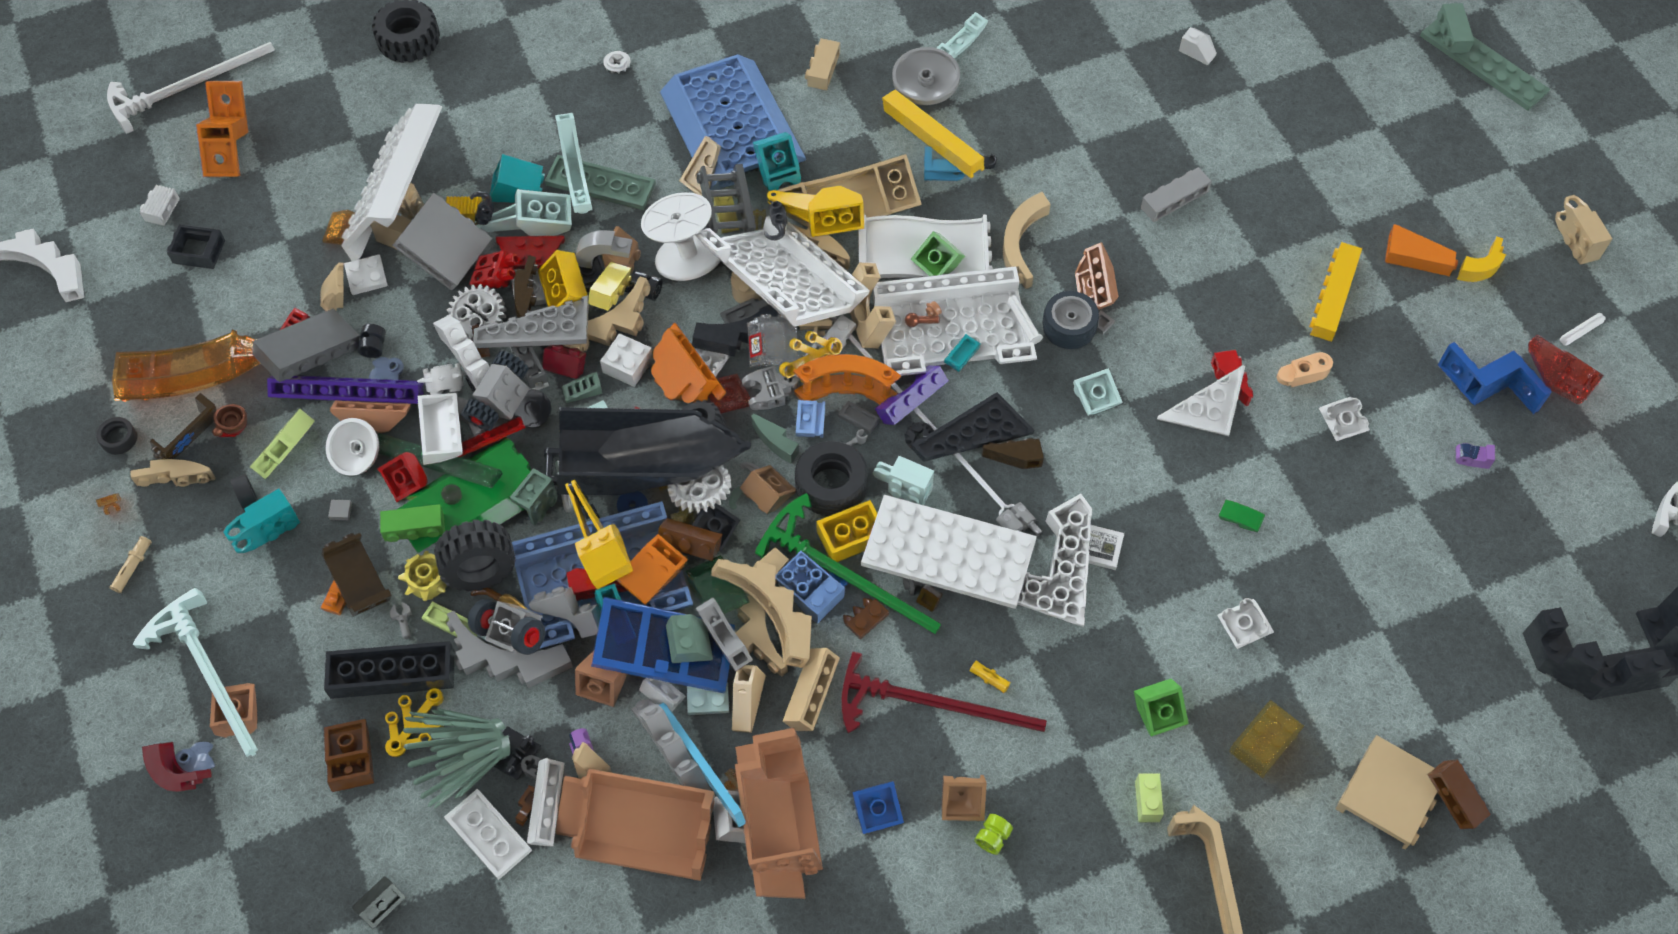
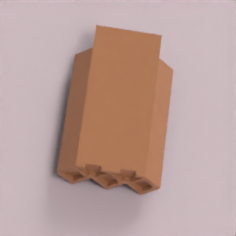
[556,769,715,881]

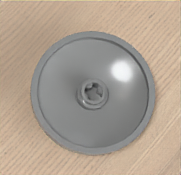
[892,47,960,105]

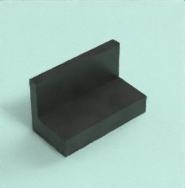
[351,876,406,929]

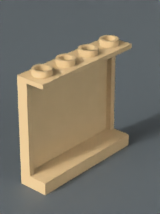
[1335,735,1439,849]

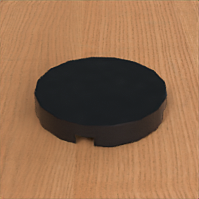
[514,389,552,427]

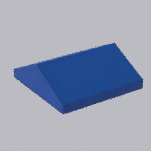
[852,781,904,834]

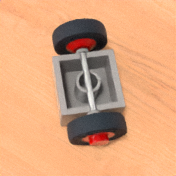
[468,599,545,655]

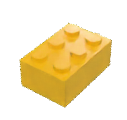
[537,250,587,307]
[816,500,877,562]

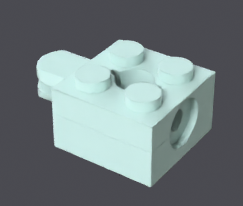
[873,456,934,505]

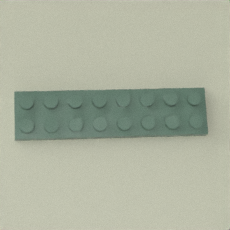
[1420,19,1550,111]

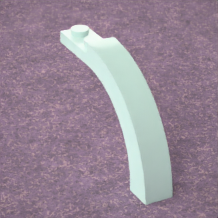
[555,113,592,214]

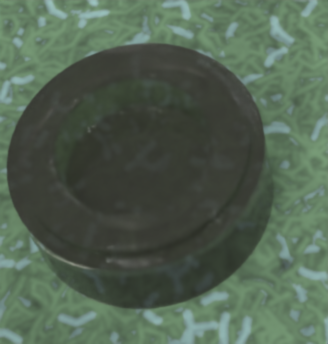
[441,484,462,505]

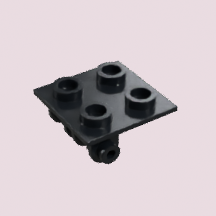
[493,726,541,780]

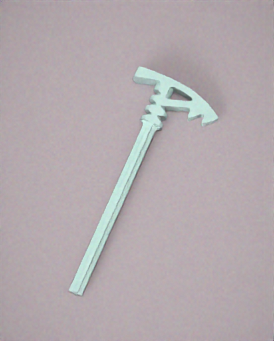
[133,588,258,757]

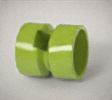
[974,814,1013,855]

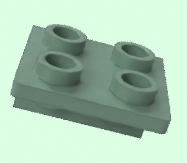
[510,468,558,526]

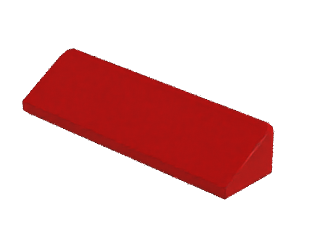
[454,416,526,460]

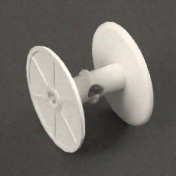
[641,193,720,281]

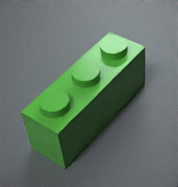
[380,504,445,542]

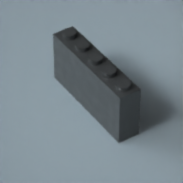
[252,308,360,382]

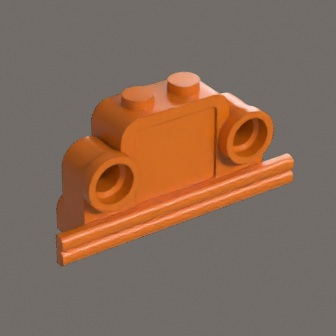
[651,323,726,403]

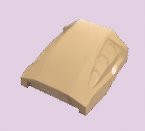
[320,263,343,311]

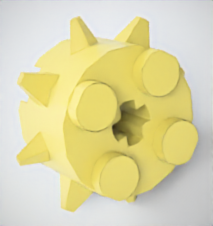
[398,551,447,601]

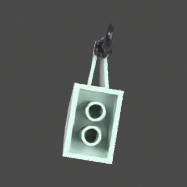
[470,189,572,236]

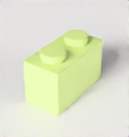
[1135,774,1164,822]

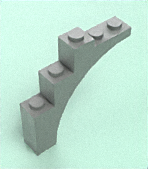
[446,611,573,688]
[631,698,711,791]

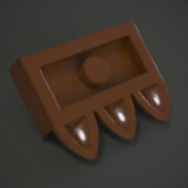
[843,598,889,640]

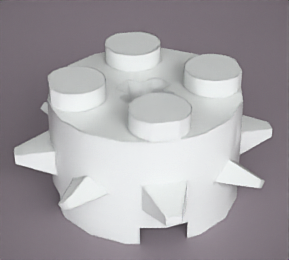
[417,363,467,395]

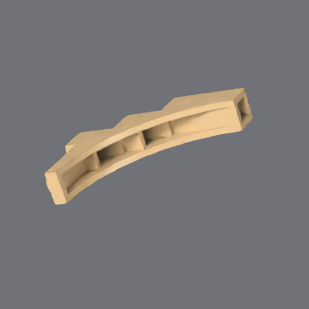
[563,276,650,352]
[735,547,789,677]
[711,559,812,668]

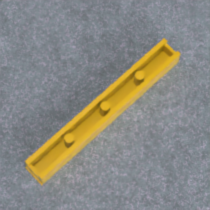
[882,90,984,178]

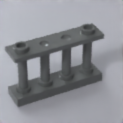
[696,164,756,233]

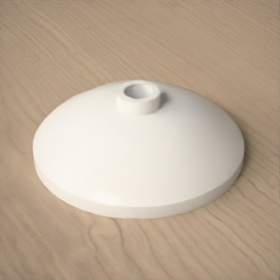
[326,418,379,476]

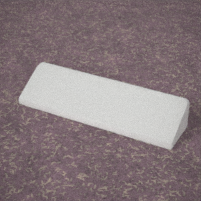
[527,758,565,846]

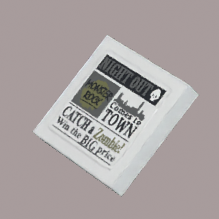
[1089,525,1124,570]

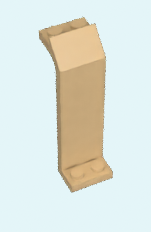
[1167,805,1243,934]

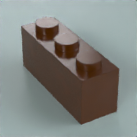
[658,518,722,561]
[1427,759,1491,829]

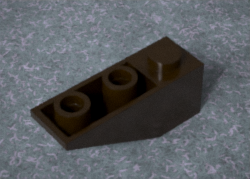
[982,438,1044,469]

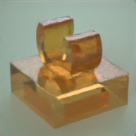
[96,493,121,515]
[723,768,738,791]

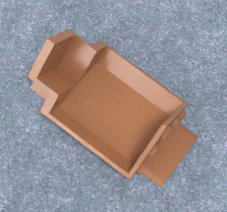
[735,728,823,899]

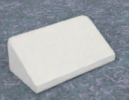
[639,678,686,712]

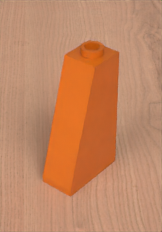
[1385,224,1458,276]

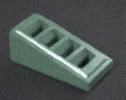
[561,372,603,403]

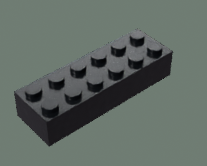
[324,641,454,699]

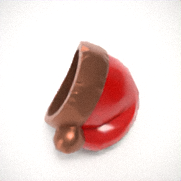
[212,404,247,437]

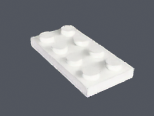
[444,789,532,880]

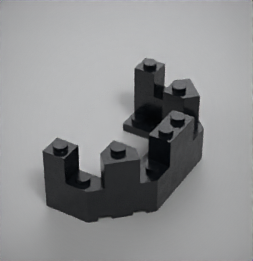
[1522,587,1678,700]

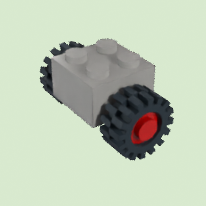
[461,351,530,431]

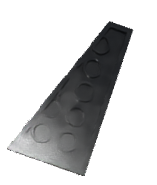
[911,392,1034,462]

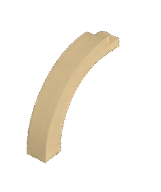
[1003,192,1051,289]

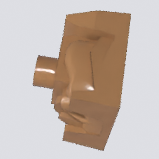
[942,775,987,821]

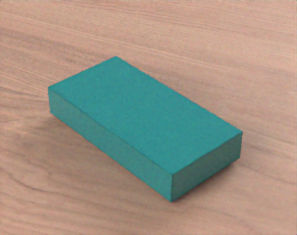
[944,334,981,372]

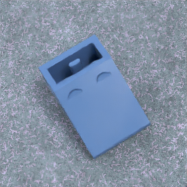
[775,551,845,624]

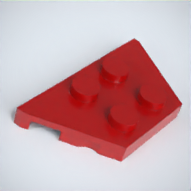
[495,236,565,269]

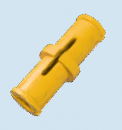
[970,660,1011,693]

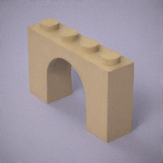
[850,262,896,349]

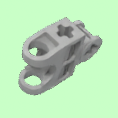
[742,366,800,410]

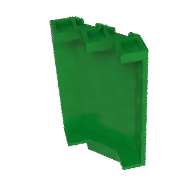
[398,437,531,553]

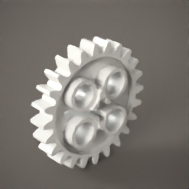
[447,284,506,340]
[668,465,731,513]

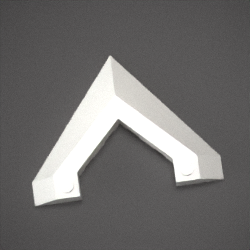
[1017,494,1092,627]

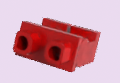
[470,250,520,289]

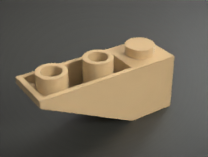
[732,665,766,733]
[572,742,612,779]

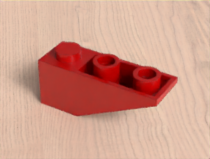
[1211,350,1253,406]

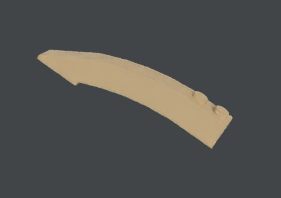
[777,154,922,227]

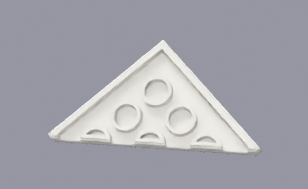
[1157,365,1245,436]

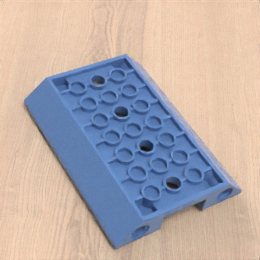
[660,54,806,190]

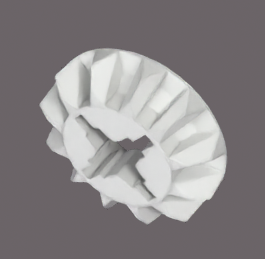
[604,51,631,74]

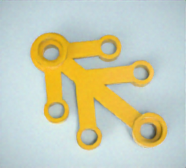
[779,331,842,383]
[385,688,444,757]

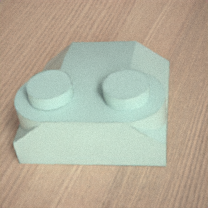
[1073,368,1123,415]

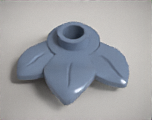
[369,357,404,380]
[175,742,215,772]

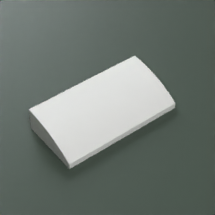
[418,393,463,465]

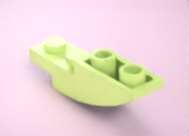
[250,409,315,479]

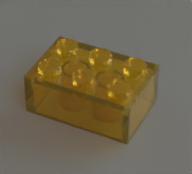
[1229,700,1304,778]

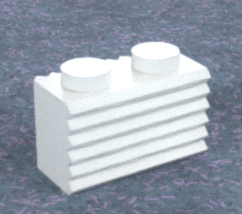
[140,185,179,226]

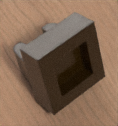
[916,584,943,612]

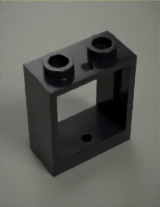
[167,224,226,269]

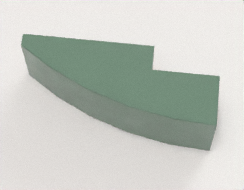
[751,413,799,464]

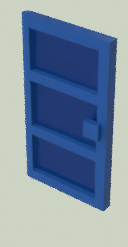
[591,597,735,693]

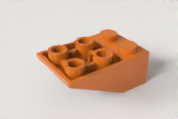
[617,534,688,605]

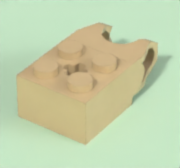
[1555,195,1612,264]

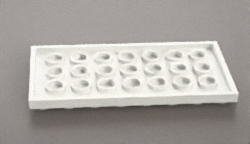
[861,495,1037,609]

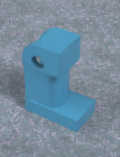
[924,147,965,181]

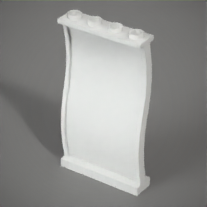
[858,215,993,279]

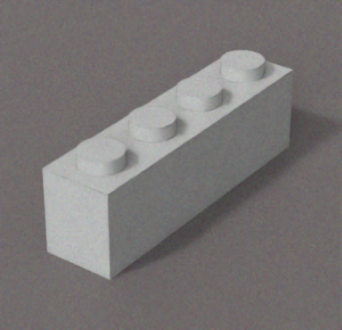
[1141,167,1212,222]

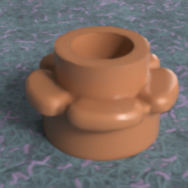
[925,301,942,316]

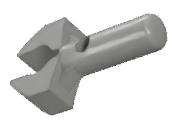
[390,602,412,639]

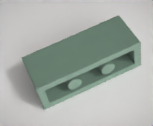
[1437,3,1474,53]

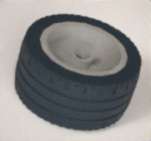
[1042,291,1099,349]

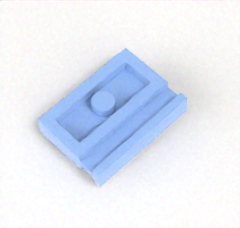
[796,400,825,438]

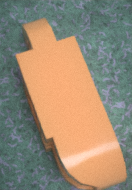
[1276,352,1333,387]

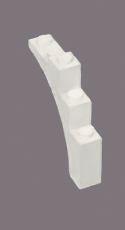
[0,229,84,302]
[433,315,490,388]

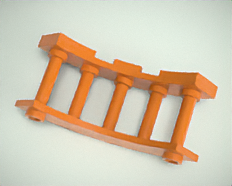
[793,354,901,405]

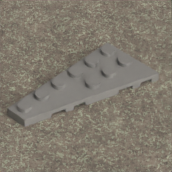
[473,295,589,348]

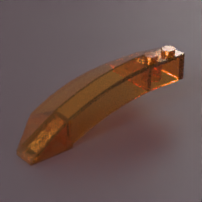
[112,329,261,401]

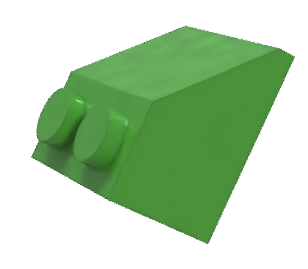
[911,231,965,276]
[1134,679,1189,736]

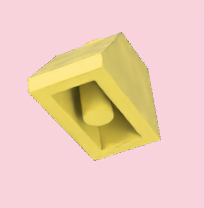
[713,196,739,233]

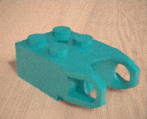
[753,132,801,191]
[223,488,301,553]

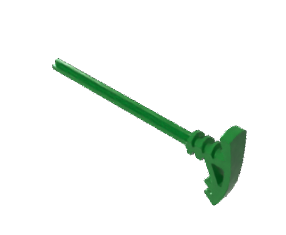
[755,493,941,634]

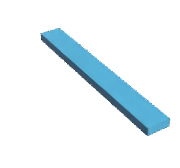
[659,702,746,827]

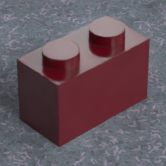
[542,345,586,379]

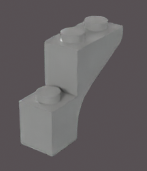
[529,586,601,638]

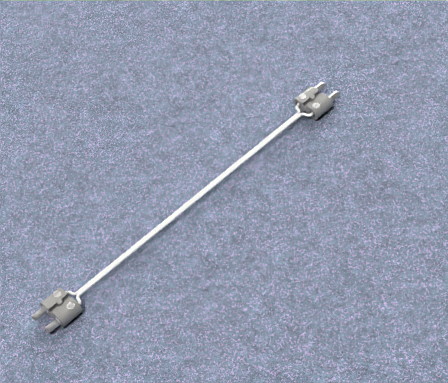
[830,316,1042,536]

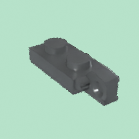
[720,298,768,324]

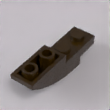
[514,255,538,318]

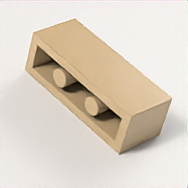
[805,38,840,90]

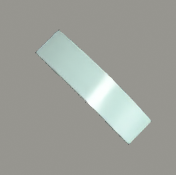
[937,12,988,58]

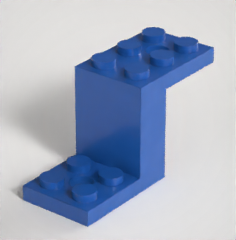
[1438,342,1552,414]

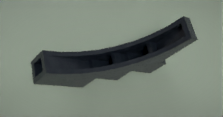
[692,304,792,357]

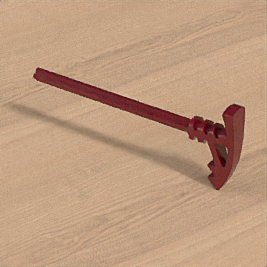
[841,651,1047,733]

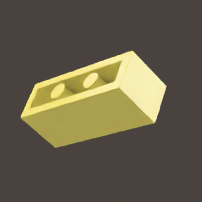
[588,262,632,311]

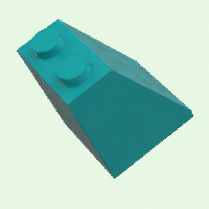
[490,154,544,203]

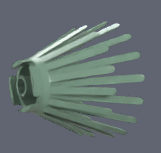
[403,708,510,809]

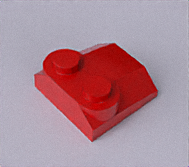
[378,452,428,502]

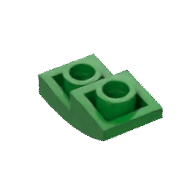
[1218,499,1265,533]

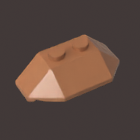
[1075,243,1119,310]
[330,400,411,433]

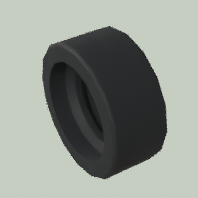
[96,417,137,455]
[231,474,258,512]

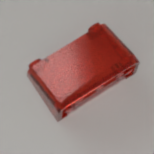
[1528,334,1604,404]

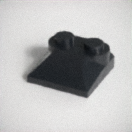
[690,503,741,552]

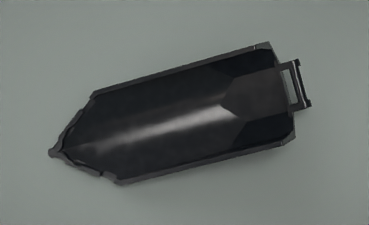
[544,407,751,495]

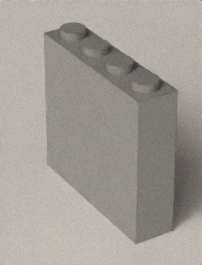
[392,193,492,290]

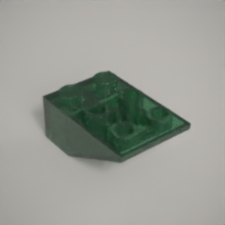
[685,555,750,614]

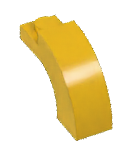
[1457,236,1506,282]

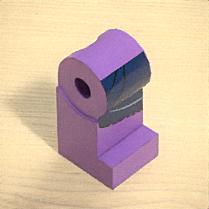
[1455,443,1495,469]
[569,728,594,753]

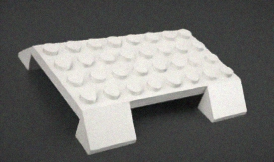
[342,104,442,261]
[695,216,870,327]
[873,267,1037,376]

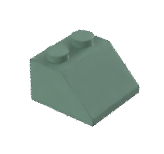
[666,614,713,663]

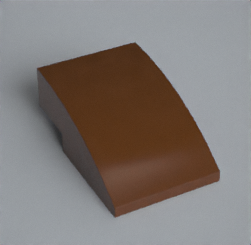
[324,719,374,792]

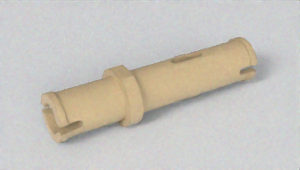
[109,536,152,593]

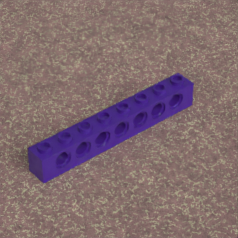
[267,375,424,404]

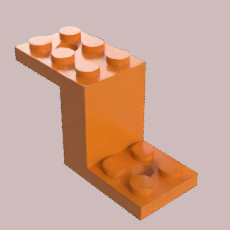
[196,81,248,177]

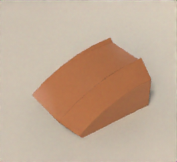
[210,683,257,738]

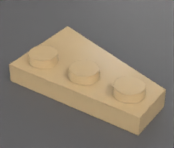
[679,136,721,196]

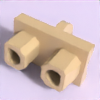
[799,318,833,336]

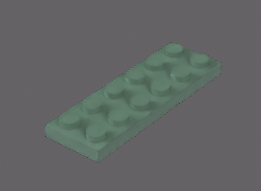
[545,155,656,210]

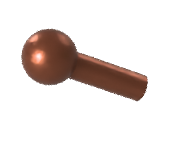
[905,313,940,327]

